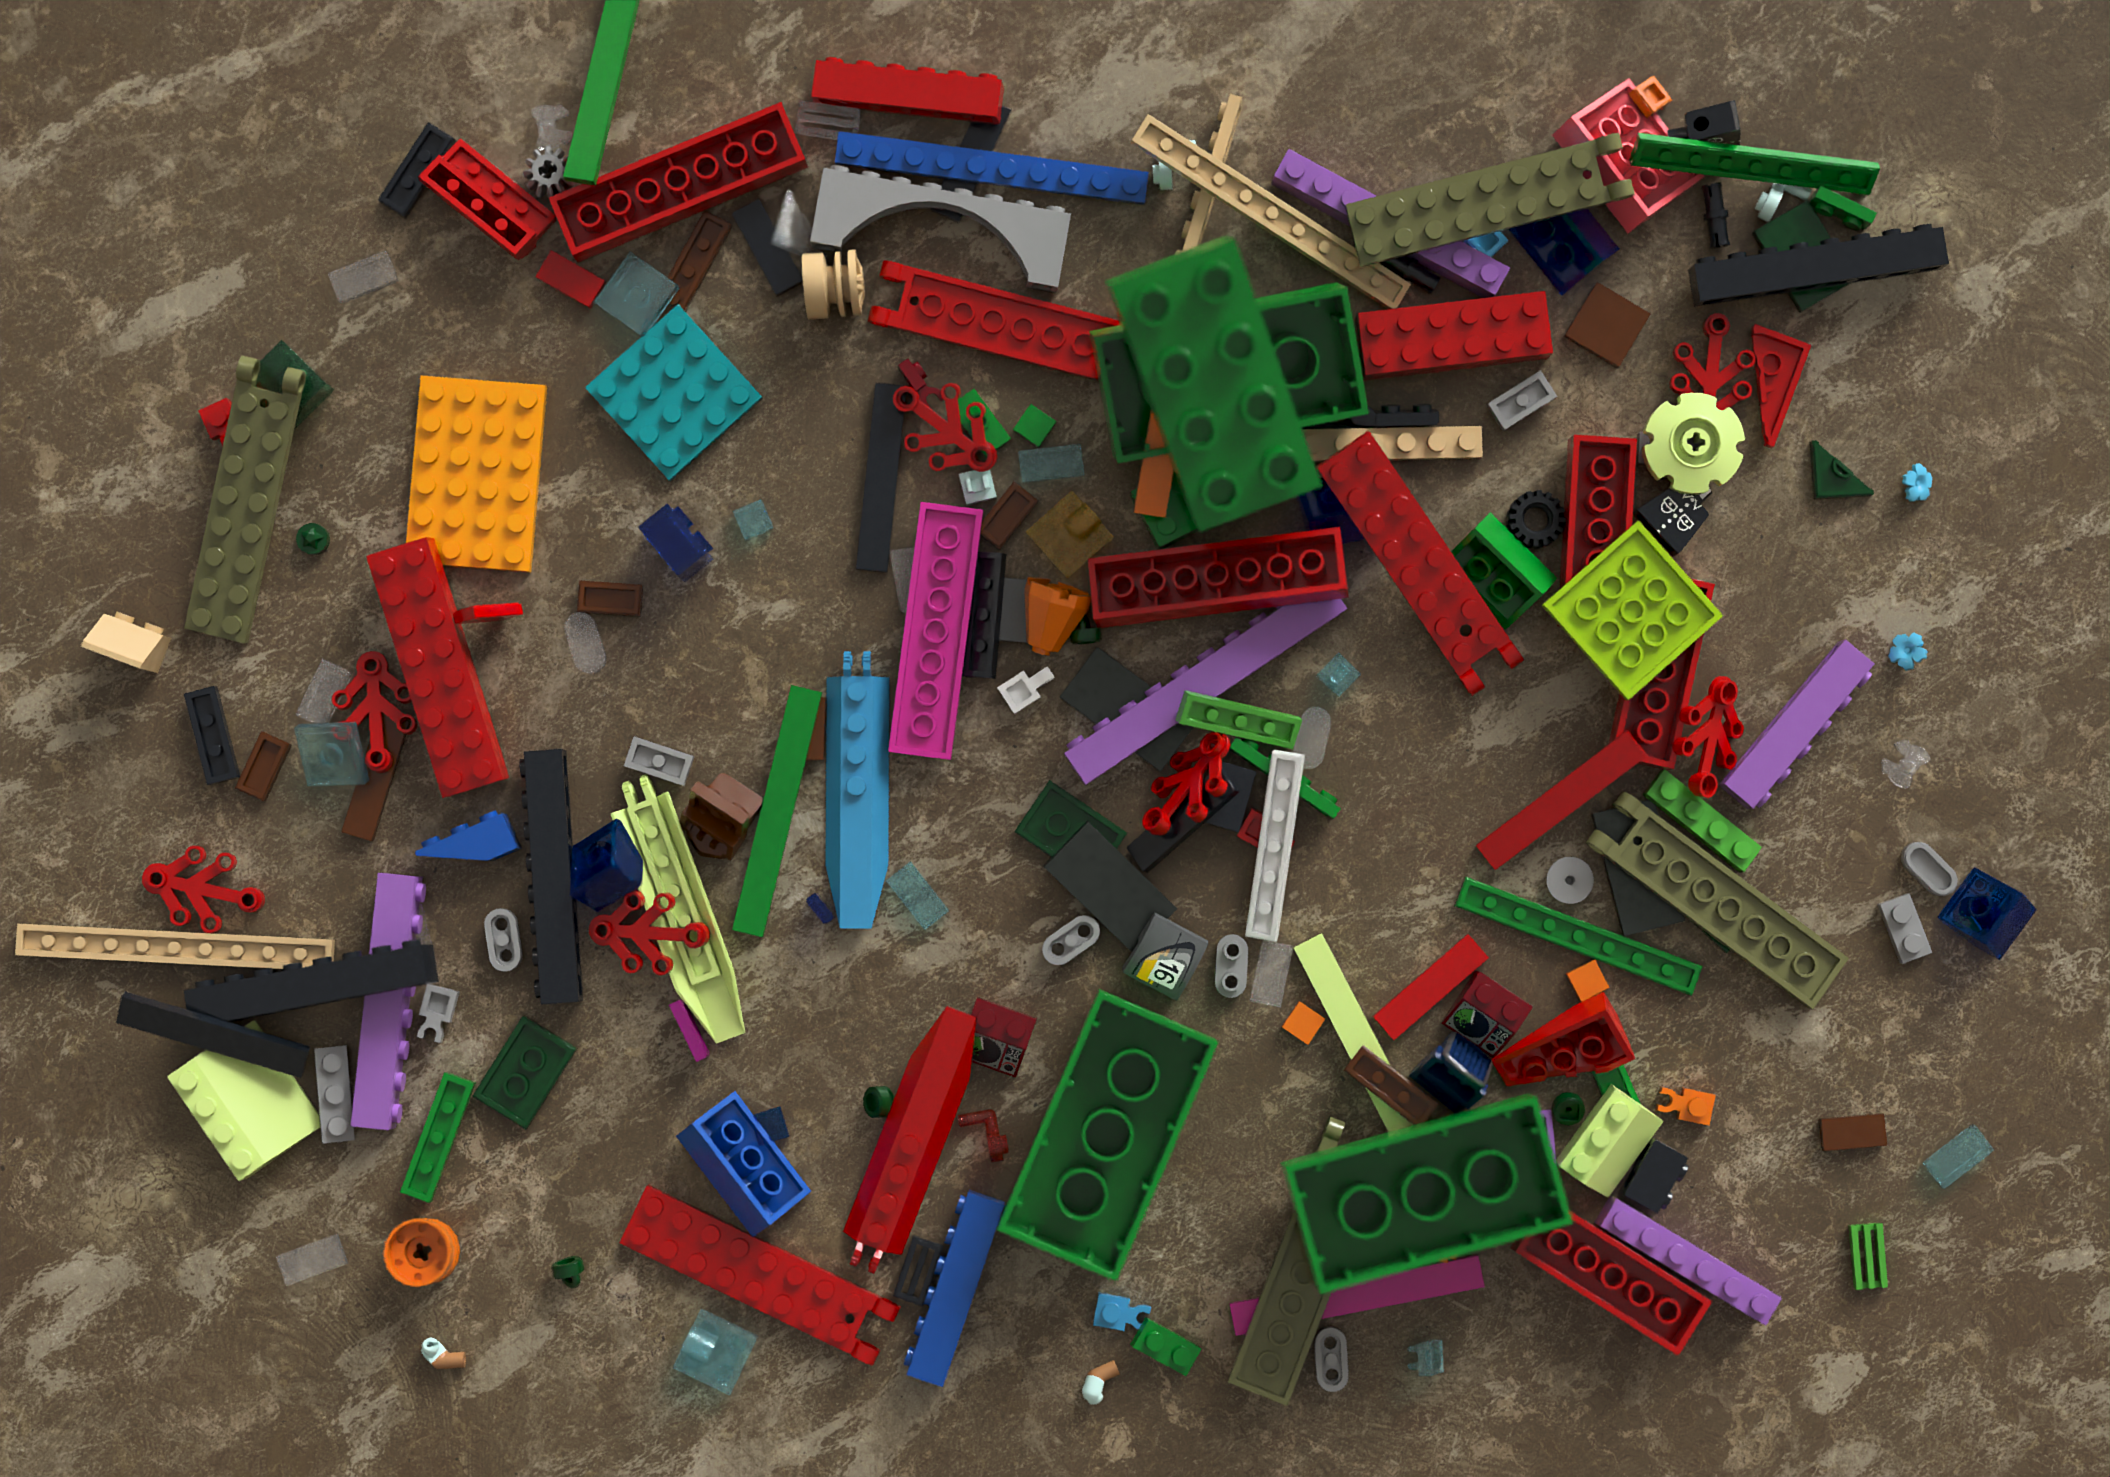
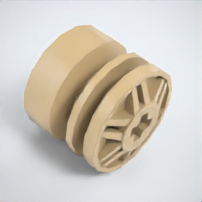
[802,249,865,320]

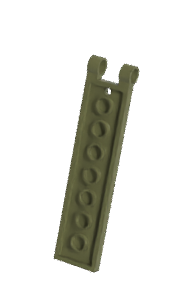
[1345,133,1635,267]
[184,356,306,644]
[1586,791,1849,1009]
[1227,1116,1376,1406]

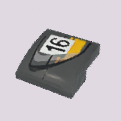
[1122,912,1209,1001]

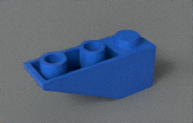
[415,810,522,861]

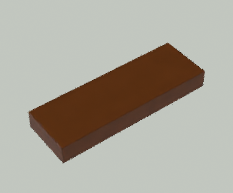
[1344,1045,1439,1125]

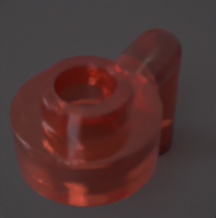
[958,1109,1009,1163]

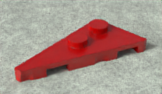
[1751,324,1811,448]

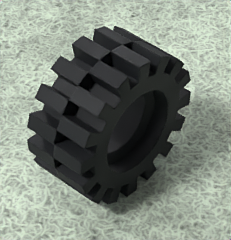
[1506,490,1566,549]

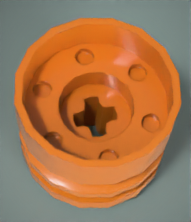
[384,1218,460,1287]

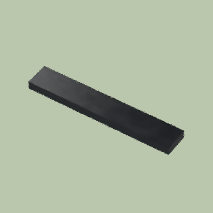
[856,383,907,573]
[116,991,310,1078]

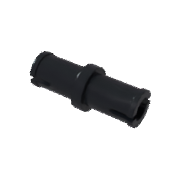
[1702,182,1730,248]
[1379,256,1441,295]

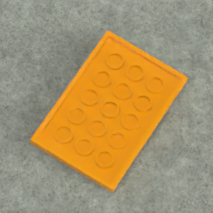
[406,376,547,573]

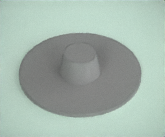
[1546,857,1594,904]

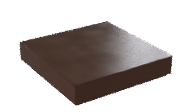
[1564,282,1651,368]

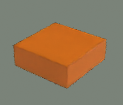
[1628,76,1672,118]
[1566,959,1610,1002]
[1281,1001,1325,1045]

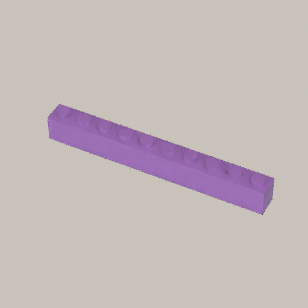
[1064,599,1347,786]

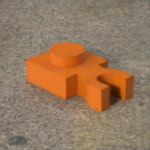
[1655,1087,1716,1126]

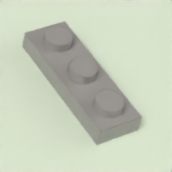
[314,1045,355,1144]

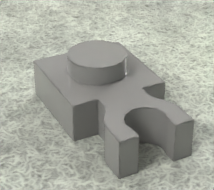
[417,984,460,1043]

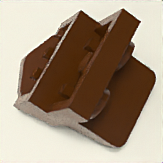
[680,773,763,861]

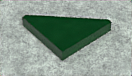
[1810,440,1874,499]

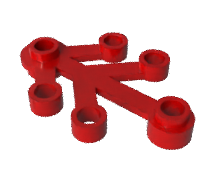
[1669,313,1756,410]
[893,383,997,472]
[332,651,417,773]
[1674,676,1744,798]
[1142,732,1230,836]
[142,846,265,933]
[589,891,710,976]

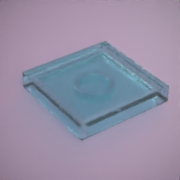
[594,252,680,338]
[294,722,369,786]

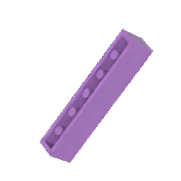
[1718,639,1875,809]
[1594,1195,1782,1325]

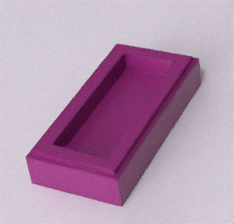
[669,999,710,1062]

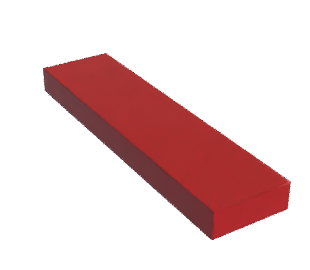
[1372,934,1489,1040]

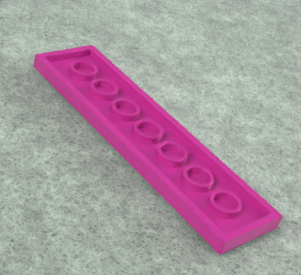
[888,502,984,760]

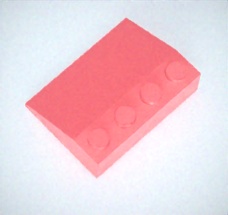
[1552,79,1705,234]

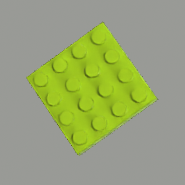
[1542,520,1723,701]

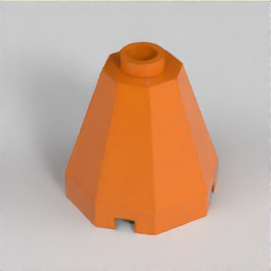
[1025,577,1091,656]

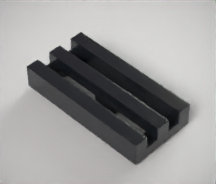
[893,1235,943,1306]

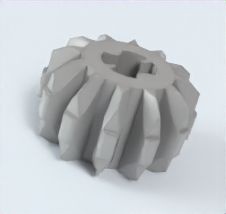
[523,146,575,198]

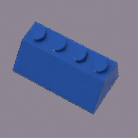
[676,1091,811,1237]

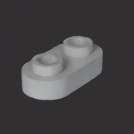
[484,909,523,971]
[1042,915,1100,965]
[1215,934,1248,998]
[1314,1326,1348,1392]

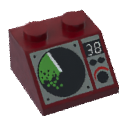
[1441,971,1533,1058]
[971,997,1037,1078]

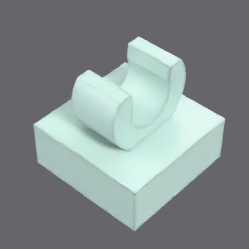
[959,469,997,505]

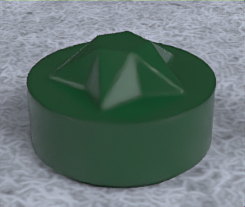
[296,523,330,555]
[1552,1092,1585,1126]

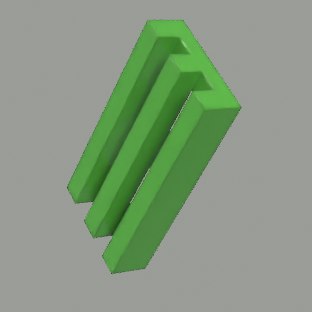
[1848,1223,1888,1290]

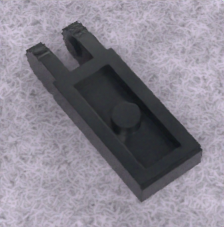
[1350,404,1439,426]

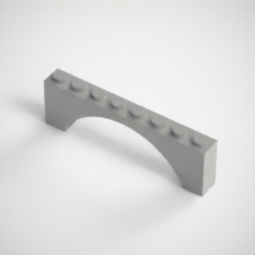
[810,165,1071,293]

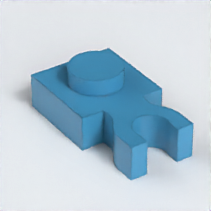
[1093,1293,1151,1331]

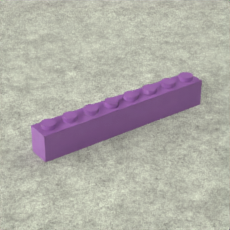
[1272,149,1510,298]
[351,873,426,1130]

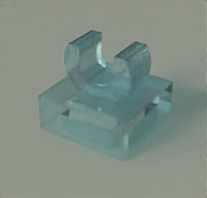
[1316,652,1361,697]
[1407,1339,1444,1376]

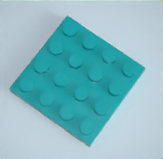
[585,304,763,481]

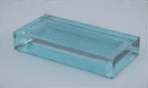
[1018,444,1084,483]
[886,861,950,930]
[1922,1124,1994,1189]

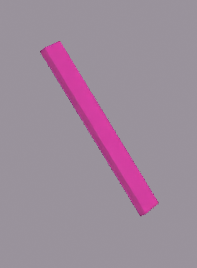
[1229,1255,1485,1336]

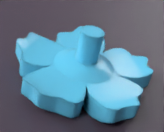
[1902,463,1932,502]
[1888,633,1928,671]

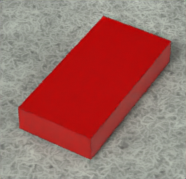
[535,250,606,309]
[453,602,523,624]

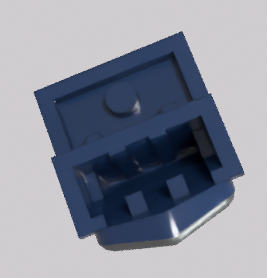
[1409,1032,1493,1113]

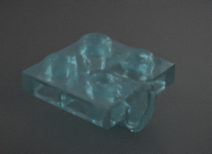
[673,1309,758,1395]

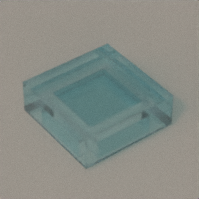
[733,499,774,541]

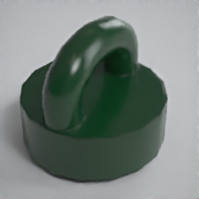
[1070,615,1102,645]
[863,1086,894,1118]
[551,1256,585,1288]

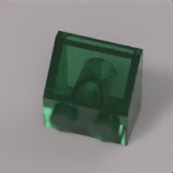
[255,340,335,430]

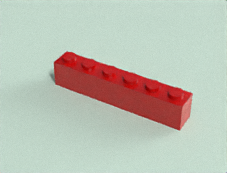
[811,57,1004,125]

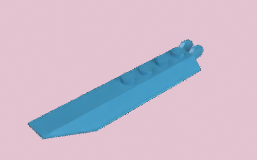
[825,651,889,929]

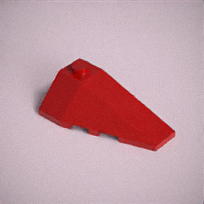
[1492,992,1635,1086]

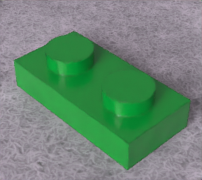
[1809,186,1877,230]
[1130,1317,1202,1376]

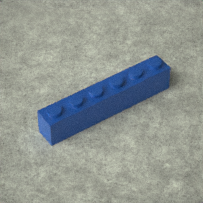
[903,1190,1005,1387]

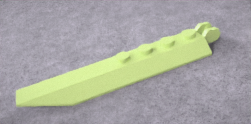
[610,774,746,1044]

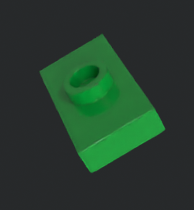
[958,389,1011,458]

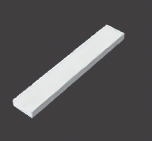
[1245,750,1305,942]

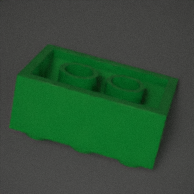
[1451,512,1557,630]

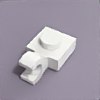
[997,667,1055,714]

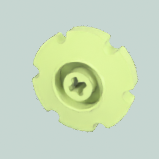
[1641,393,1745,495]

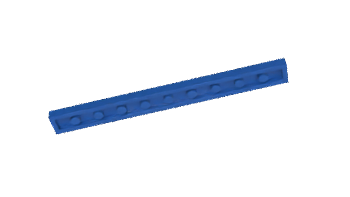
[835,131,1149,205]

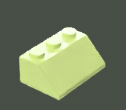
[1556,1084,1664,1197]

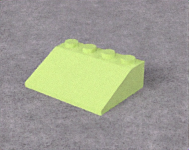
[167,1020,320,1181]

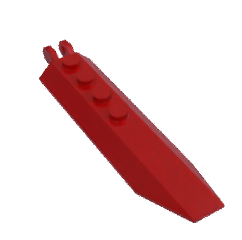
[843,1006,977,1274]

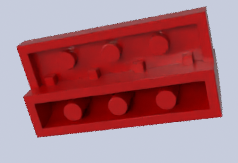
[418,138,556,260]

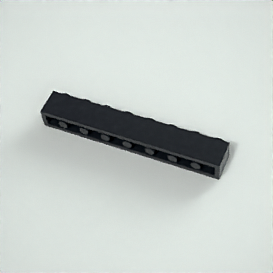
[1688,224,1949,307]
[519,749,583,1005]
[184,939,439,1022]

